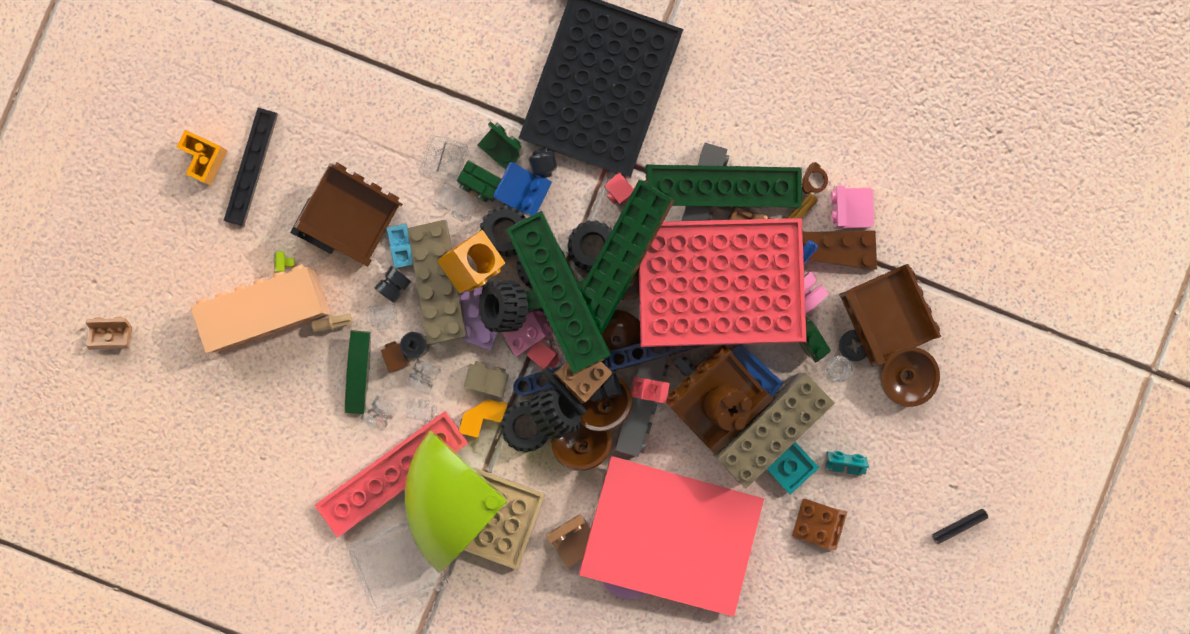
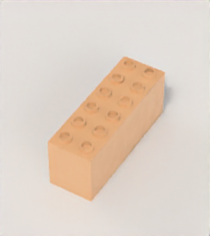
[190,265,330,354]

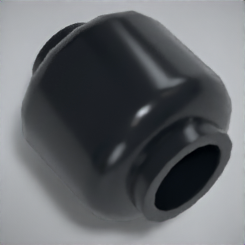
[529,148,557,178]

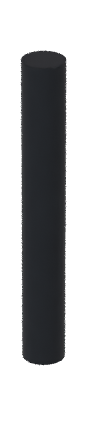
[541,367,587,416]

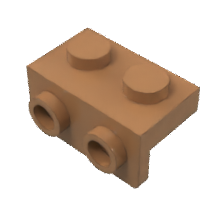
[86,317,132,350]

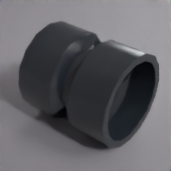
[374,266,412,303]
[400,332,430,358]
[590,370,621,403]

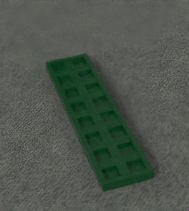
[580,179,675,334]

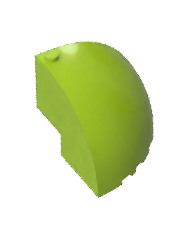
[405,429,507,573]

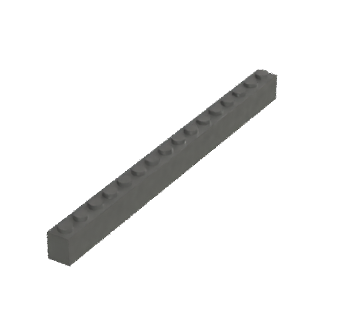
[615,143,730,457]

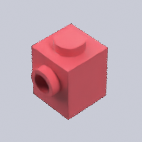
[604,173,634,206]
[526,341,562,369]

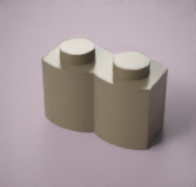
[463,361,509,397]

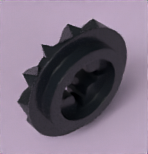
[839,330,867,362]

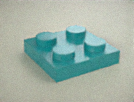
[766,441,820,495]

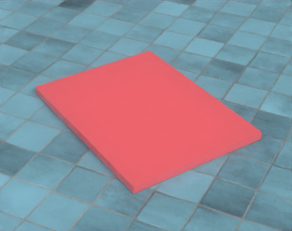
[638,218,806,347]
[578,456,764,617]

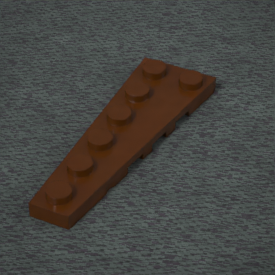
[802,230,877,270]

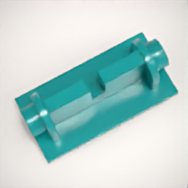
[825,451,869,476]

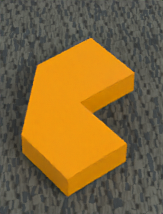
[459,399,508,438]

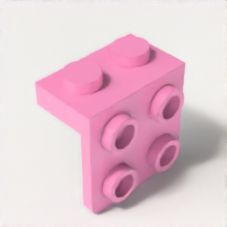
[830,186,874,228]
[502,311,556,356]

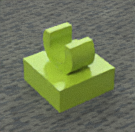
[274,251,294,273]

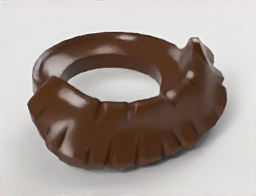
[802,162,828,194]

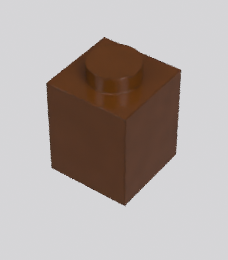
[381,341,411,373]

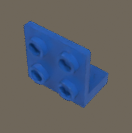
[493,162,552,216]

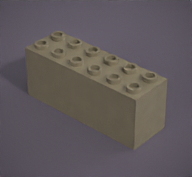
[713,373,835,488]

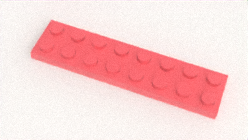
[314,411,469,538]

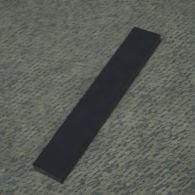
[223,107,278,227]

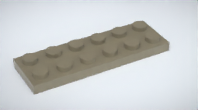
[407,220,468,345]

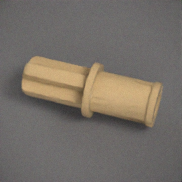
[312,314,353,333]

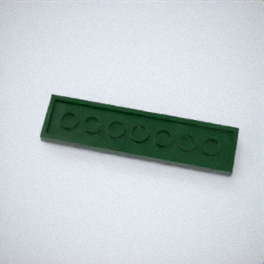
[646,164,802,208]
[506,211,612,374]

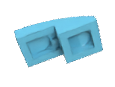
[387,223,413,268]

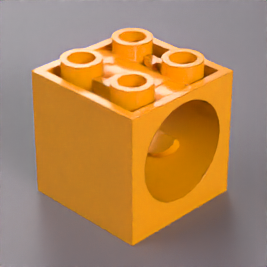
[437,230,505,294]

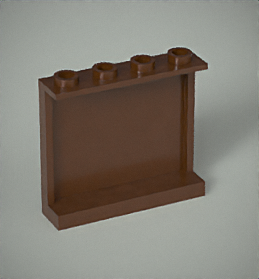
[294,162,403,267]
[839,264,941,367]
[666,345,774,455]

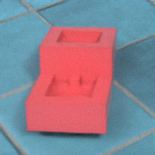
[631,377,670,403]

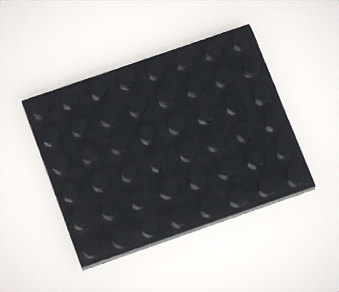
[518,0,684,179]

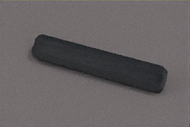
[932,509,989,544]

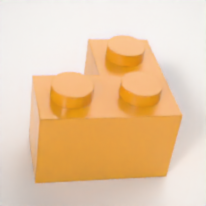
[176,130,228,186]

